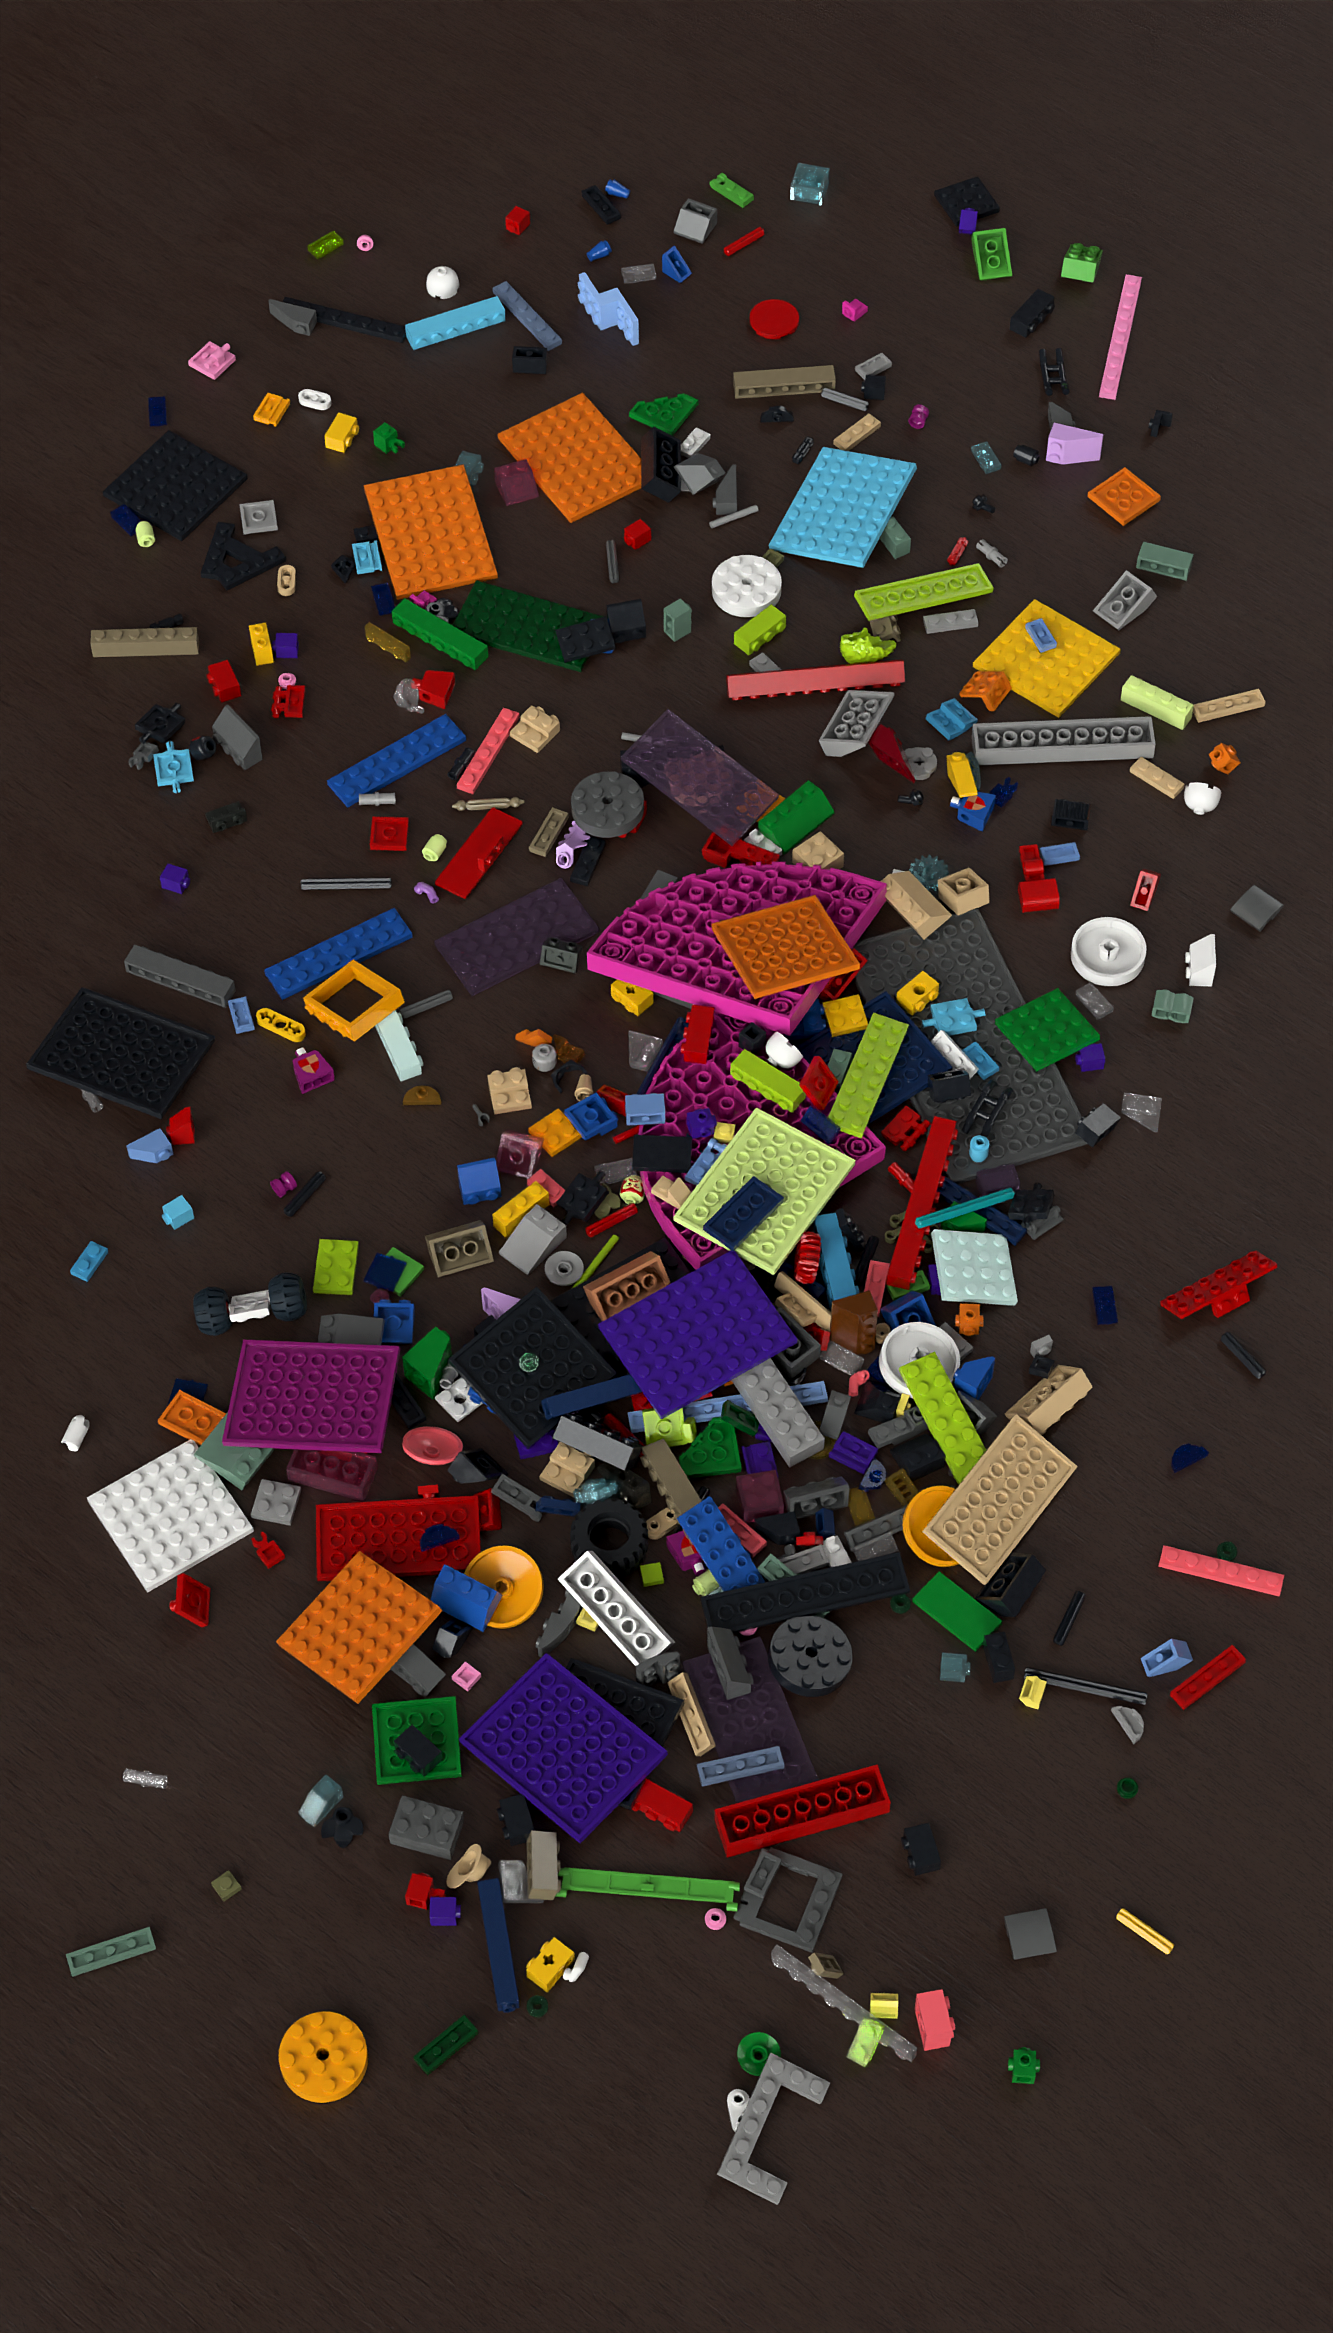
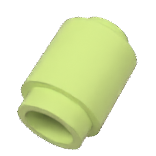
[135,521,155,547]
[422,834,447,861]
[692,1569,720,1596]

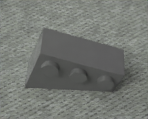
[390,1644,446,1696]

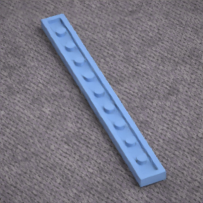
[628,1381,828,1433]

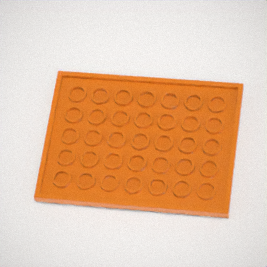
[498,392,641,523]
[364,464,498,600]

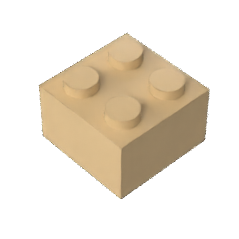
[792,831,844,870]
[938,868,989,915]

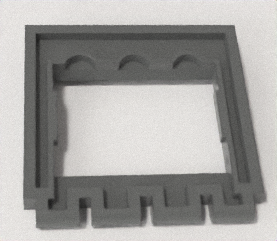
[733,1847,843,1953]

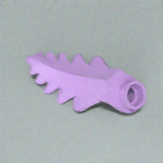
[556,821,590,869]

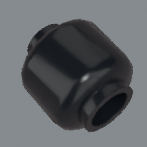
[189,735,216,760]

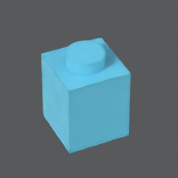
[162,1195,194,1230]

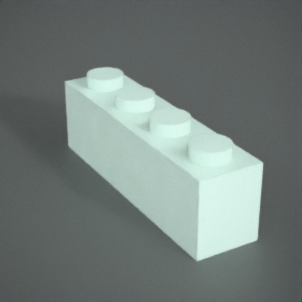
[375,1010,423,1081]

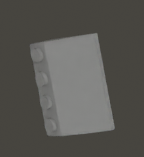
[819,690,895,757]

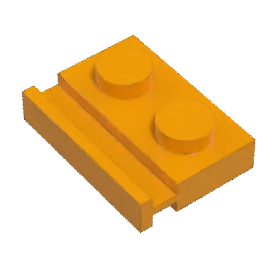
[253,393,290,427]

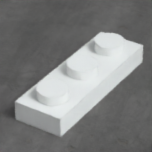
[931,1030,979,1079]

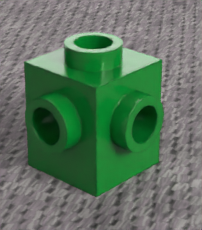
[1008,2047,1040,2084]

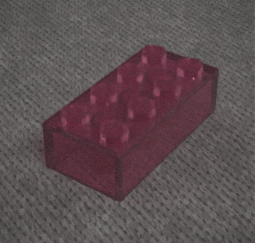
[286,1449,378,1502]

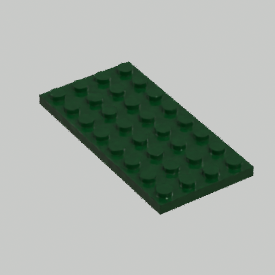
[453,580,604,672]

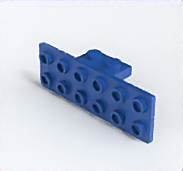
[677,1496,765,1592]

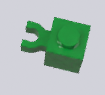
[373,422,405,454]

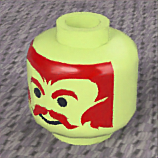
[620,1175,645,1204]

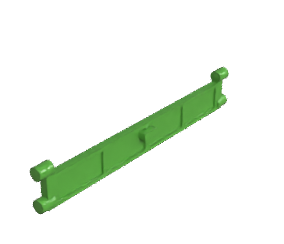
[556,1867,740,1912]

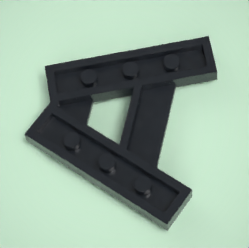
[201,522,286,591]

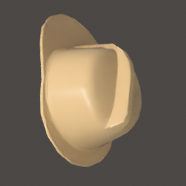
[446,1844,491,1888]

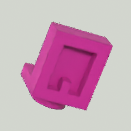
[842,299,868,322]
[410,590,437,610]

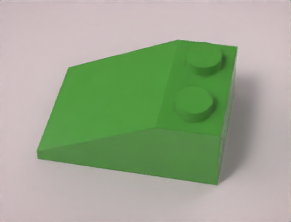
[971,228,1012,280]

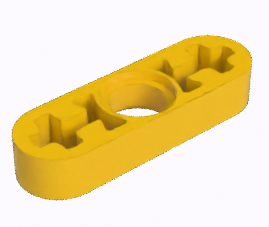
[256,1008,306,1042]

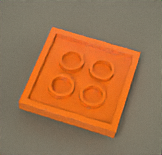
[1088,467,1161,526]

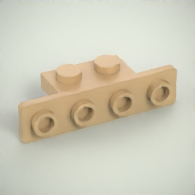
[774,1271,831,1331]

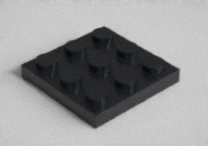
[934,176,1000,227]

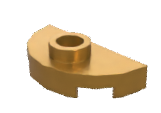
[403,1085,441,1105]

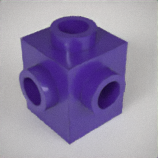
[686,1108,717,1139]

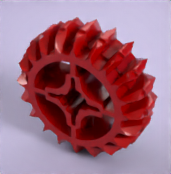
[793,1231,821,1284]

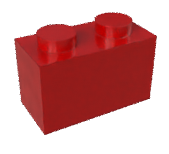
[206,660,241,703]

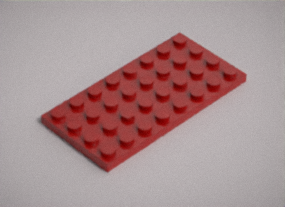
[316,1495,481,1581]

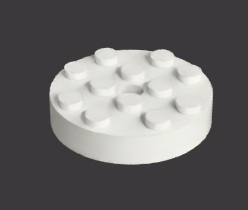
[712,555,782,617]
[1071,917,1146,986]
[879,1322,960,1398]

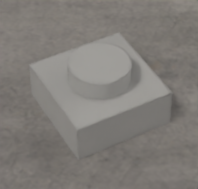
[1030,1335,1053,1358]

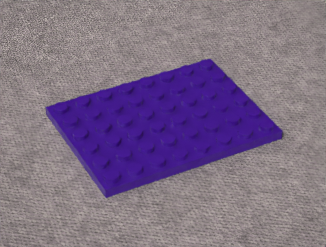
[598,1250,797,1419]
[459,1653,668,1843]

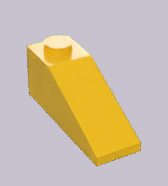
[947,752,978,797]

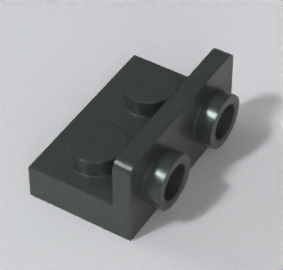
[205,801,247,833]
[540,937,583,973]

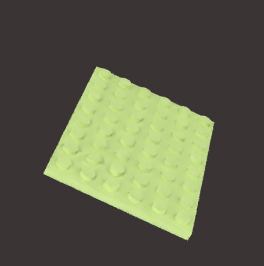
[674,1108,856,1275]

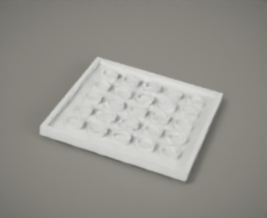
[87,1439,254,1593]

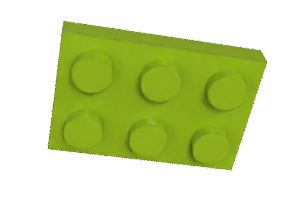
[313,1239,359,1295]

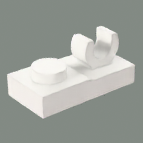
[681,427,710,458]
[744,828,782,856]
[822,1535,852,1567]

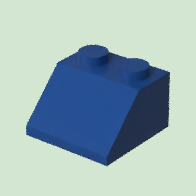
[457,1158,501,1205]
[880,1291,936,1331]
[953,1356,995,1400]

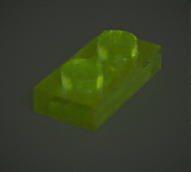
[307,231,344,259]
[847,2016,885,2068]

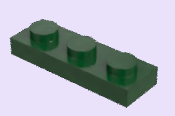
[413,2015,479,2076]

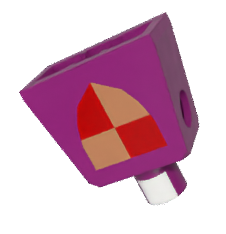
[292,1048,335,1094]
[666,1531,706,1576]

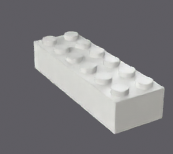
[558,1551,675,1666]

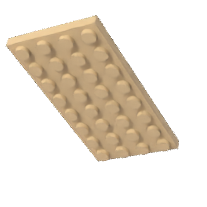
[922,1414,1078,1585]

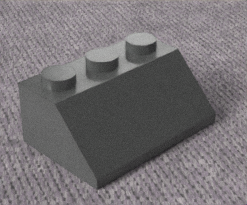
[212,705,263,770]
[783,1476,849,1519]
[707,1626,754,1700]

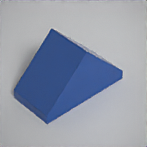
[662,245,692,283]

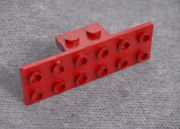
[435,808,522,899]
[1160,1251,1278,1319]

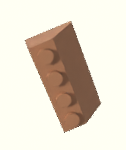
[583,1251,671,1321]

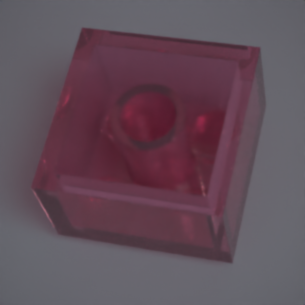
[736,1470,784,1523]

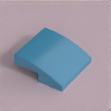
[926,698,978,740]

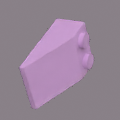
[1046,423,1103,464]
[481,1287,521,1319]

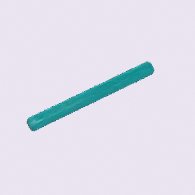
[915,1188,1015,1229]

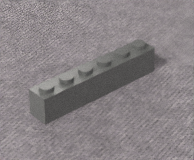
[124,944,236,1008]

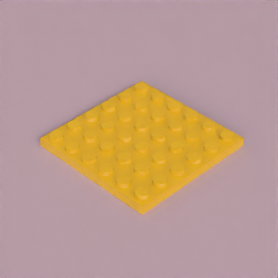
[973,599,1121,718]

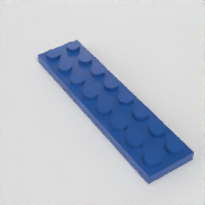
[327,714,466,808]
[264,908,413,1000]

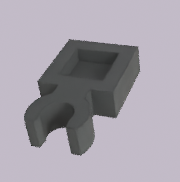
[128,742,159,770]

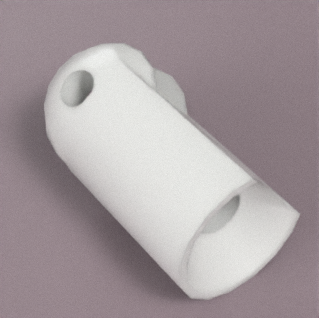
[61,1415,89,1451]

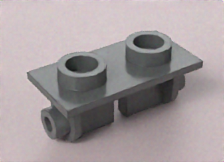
[1025,1205,1064,1240]

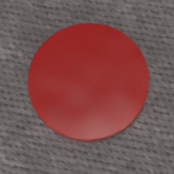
[749,299,799,339]

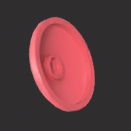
[402,1426,463,1465]

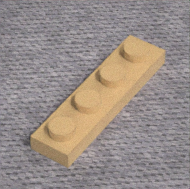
[1193,689,1265,723]
[668,1672,716,1756]

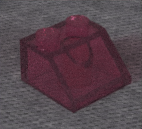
[494,459,539,506]
[496,1129,544,1179]

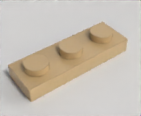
[833,414,881,451]
[1130,757,1185,799]

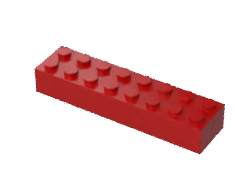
[714,1765,891,1858]

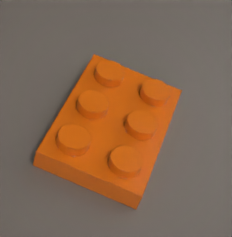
[158,1390,226,1446]

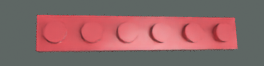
[457,707,520,794]
[1158,1545,1284,1596]

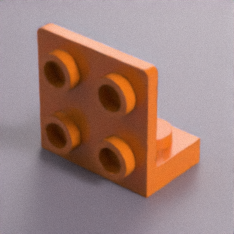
[959,671,1012,711]

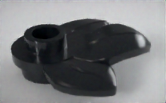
[426,598,459,623]
[321,1807,364,1848]

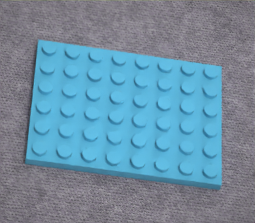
[769,447,917,568]

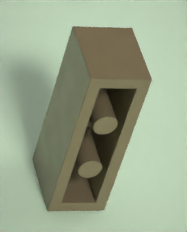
[527,1830,561,1900]

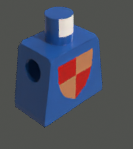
[950,792,996,832]

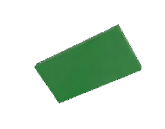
[912,1571,1002,1652]

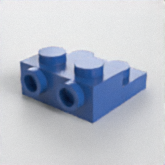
[784,999,826,1040]
[564,1092,618,1141]
[374,1299,415,1344]

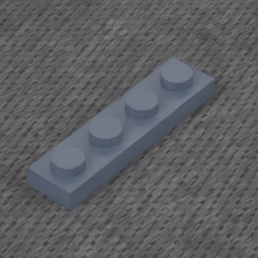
[697,1746,784,1786]

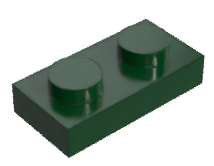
[721,1400,759,1437]

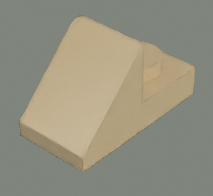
[651,1175,691,1209]

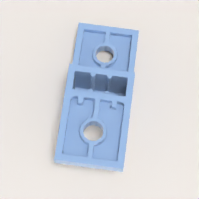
[578,272,639,346]

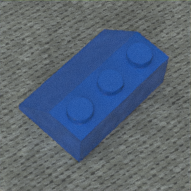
[431,1564,503,1632]

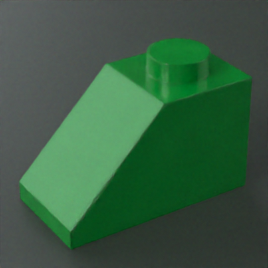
[941,1201,987,1233]

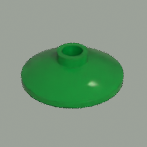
[737,2032,781,2076]

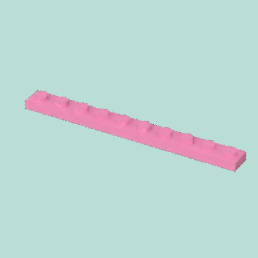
[1099,274,1142,400]

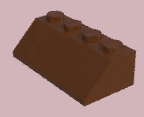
[829,1290,878,1355]

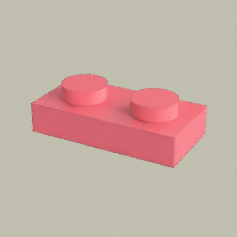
[527,1169,566,1208]

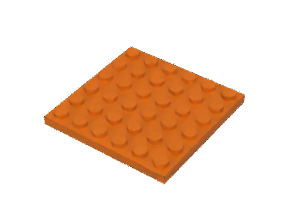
[712,895,860,999]
[276,1551,442,1704]

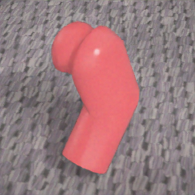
[848,1370,870,1397]

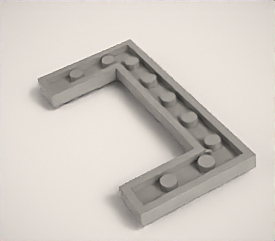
[717,2053,830,2205]

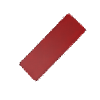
[596,1084,629,1117]
[474,1488,502,1531]

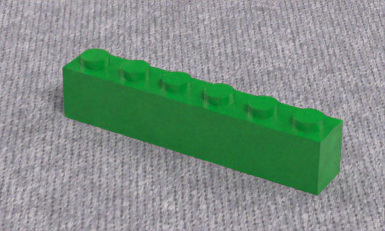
[392,598,488,670]

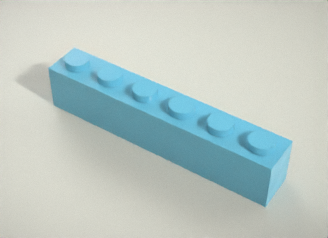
[405,296,505,350]

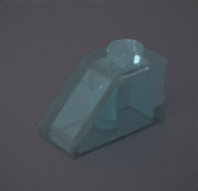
[299,1775,343,1827]

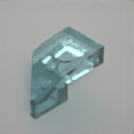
[966,752,981,790]

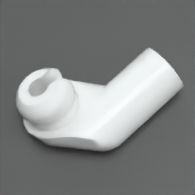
[563,1952,589,1982]

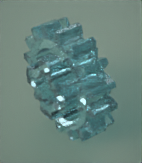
[909,855,949,891]
[573,1478,618,1504]

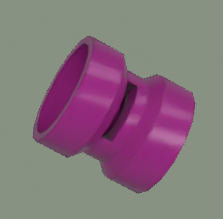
[908,405,929,429]
[270,1171,297,1198]

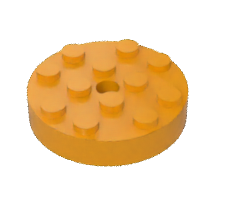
[279,2011,368,2103]

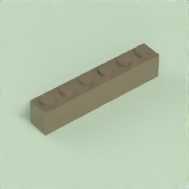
[733,365,836,399]
[90,627,199,657]
[640,1439,701,1539]

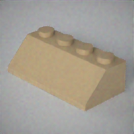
[880,871,952,940]
[1004,1365,1092,1435]

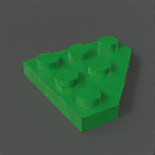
[629,393,698,436]
[679,1417,742,1479]

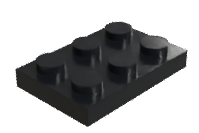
[555,616,616,663]

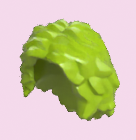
[839,627,896,664]

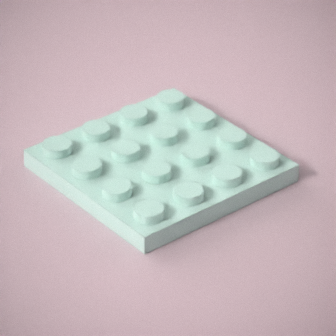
[931,1229,1018,1306]

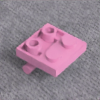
[188,341,236,380]

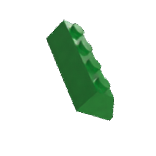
[758,780,834,855]

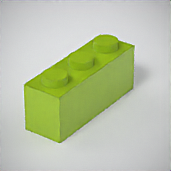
[734,604,786,655]

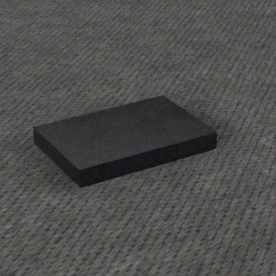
[632,1135,692,1173]

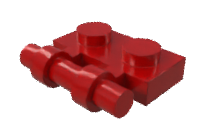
[271,685,305,718]
[881,1106,931,1152]

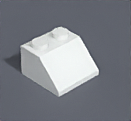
[1185,934,1216,986]

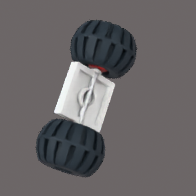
[193,1272,307,1336]

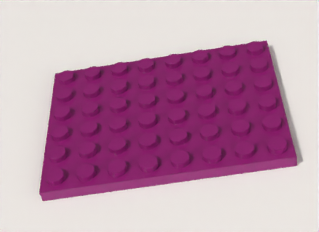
[222,1340,400,1453]

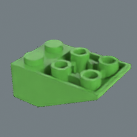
[1061,243,1103,282]

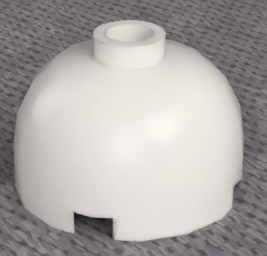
[426,266,459,299]
[1184,782,1221,815]
[766,1031,803,1069]

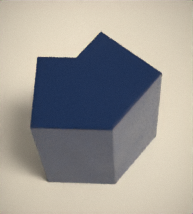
[815,1508,835,1540]

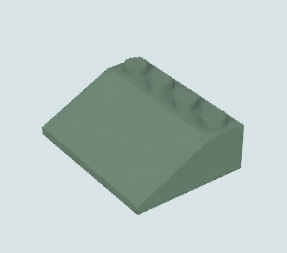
[194,1412,276,1491]

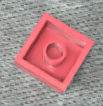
[914,1989,955,2051]

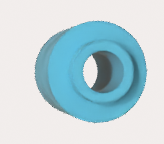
[969,1135,989,1162]

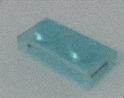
[971,441,1001,474]

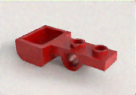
[702,823,780,868]
[1018,844,1059,913]

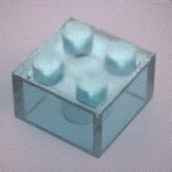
[790,163,830,205]

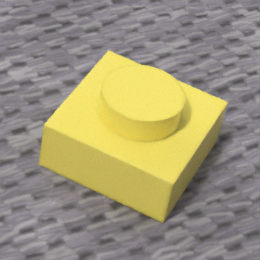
[714,1122,736,1144]
[895,1393,912,1418]
[576,1608,598,1632]

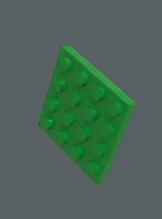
[995,988,1100,1072]
[372,1696,462,1785]

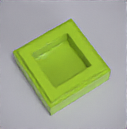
[683,1417,697,1443]
[640,1562,664,1587]

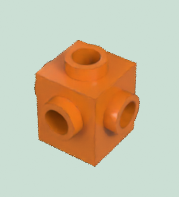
[1209,743,1241,774]
[955,1304,983,1336]

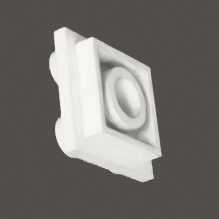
[435,1377,483,1422]

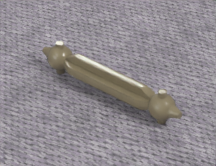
[452,797,524,811]

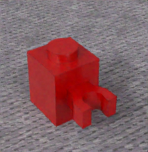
[405,1873,446,1910]

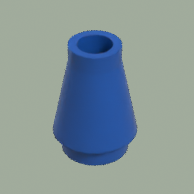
[605,179,630,199]
[586,240,612,262]

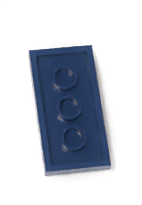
[703,1176,784,1252]

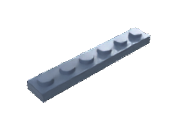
[493,281,562,351]

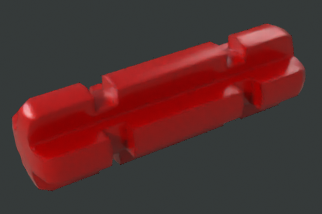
[947,537,968,566]

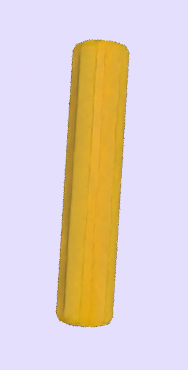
[1116,1908,1174,1954]

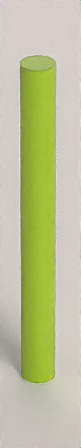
[571,1235,619,1289]

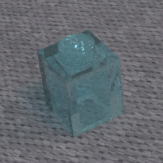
[940,1652,970,1682]

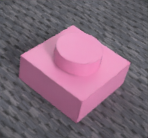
[452,1662,481,1692]

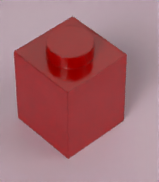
[505,206,530,236]
[624,519,651,550]

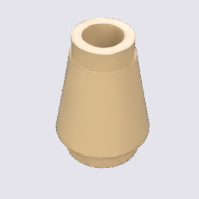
[575,1074,593,1102]

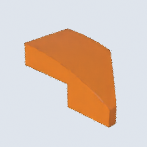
[515,1029,552,1047]

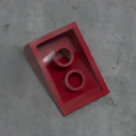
[868,724,916,783]

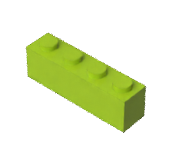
[730,1049,806,1113]

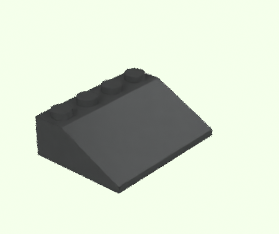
[317,1314,385,1345]

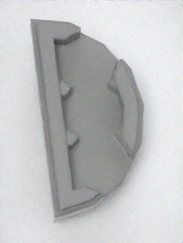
[1111,1705,1144,1744]

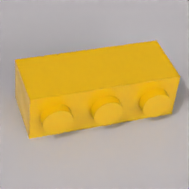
[492,1181,550,1238]

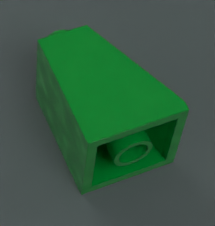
[402,1327,452,1400]

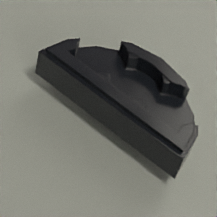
[760,406,794,422]

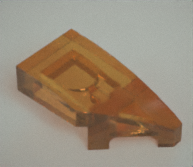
[553,1034,585,1063]

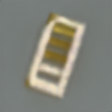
[884,1468,919,1506]

